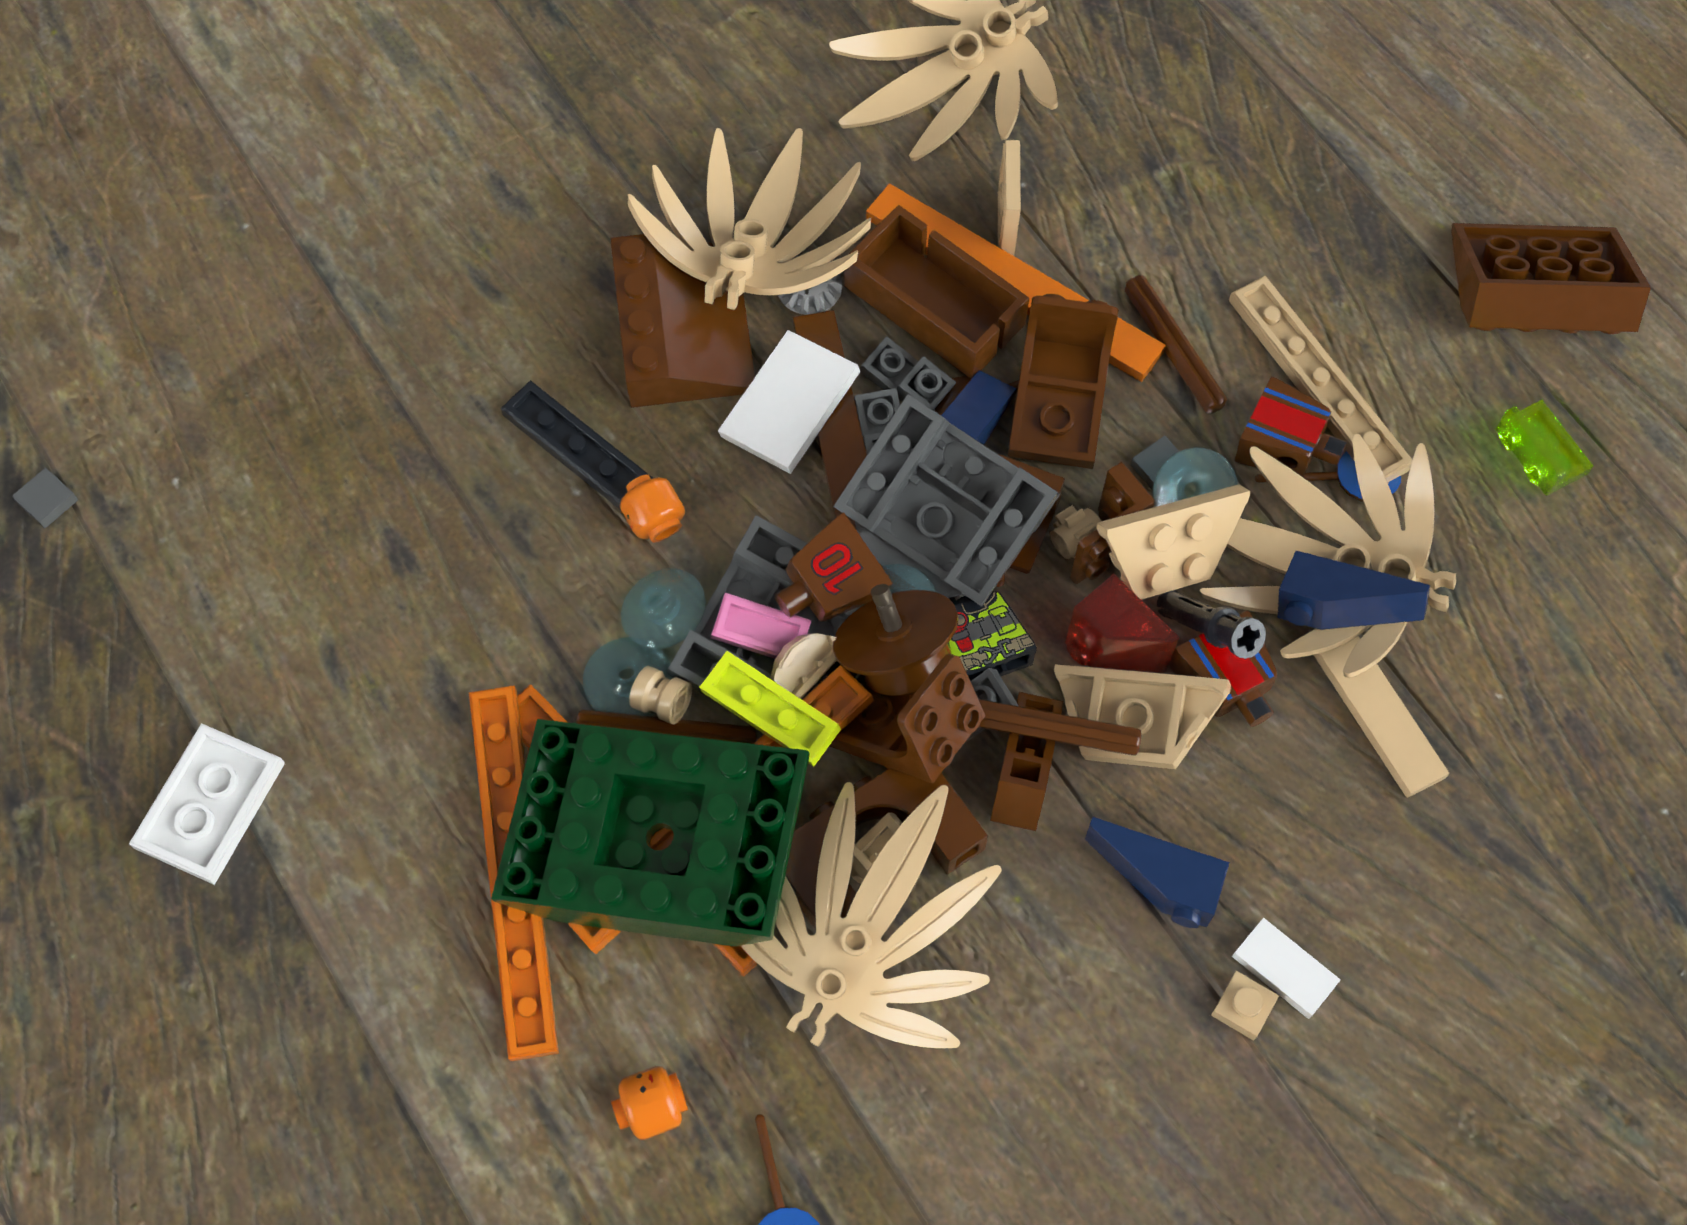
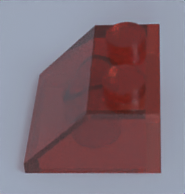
[1065,574,1179,674]

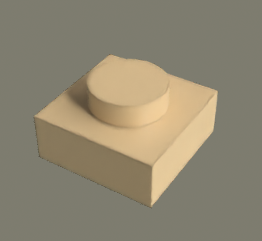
[1211,971,1279,1041]

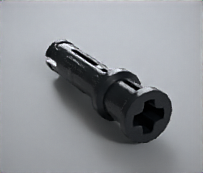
[1157,590,1266,659]

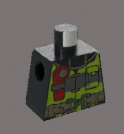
[948,591,1037,681]

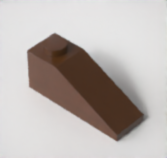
[990,692,1064,831]

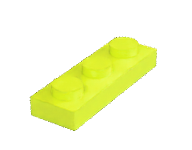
[699,651,841,767]

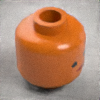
[620,474,685,543]
[611,1066,688,1140]

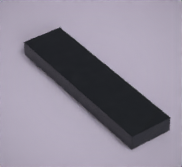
[501,380,653,510]

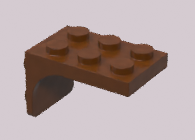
[1008,294,1119,469]
[829,654,986,784]

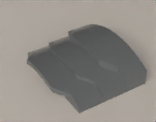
[833,394,1060,606]
[667,515,862,699]

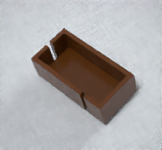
[844,205,1029,379]

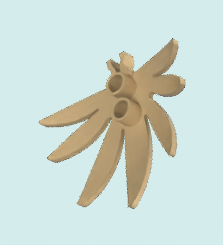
[829,0,1058,161]
[628,128,871,310]
[1200,433,1456,678]
[742,782,1002,1048]

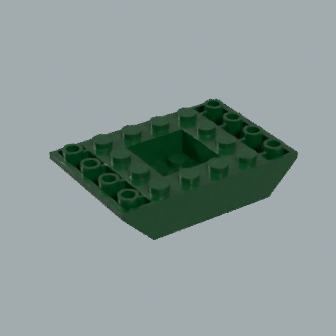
[491,719,810,947]

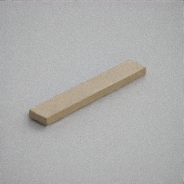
[1229,276,1412,483]

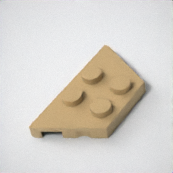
[1097,484,1250,601]
[1054,664,1231,769]

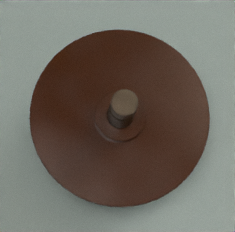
[833,584,958,695]

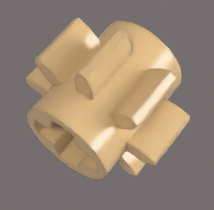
[1050,505,1101,559]

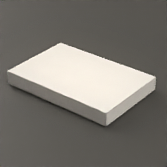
[718,330,860,474]
[129,723,285,885]

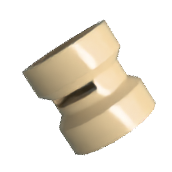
[629,666,692,725]

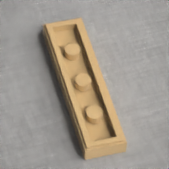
[1314,636,1450,798]

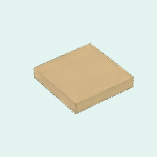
[998,140,1021,256]

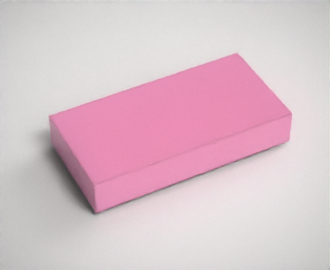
[711,593,812,659]

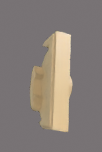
[770,633,837,699]

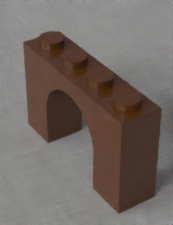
[785,767,988,930]

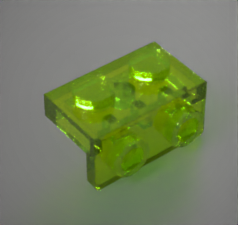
[1495,400,1594,496]

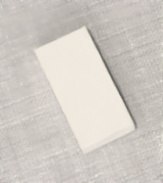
[1232,918,1340,1019]

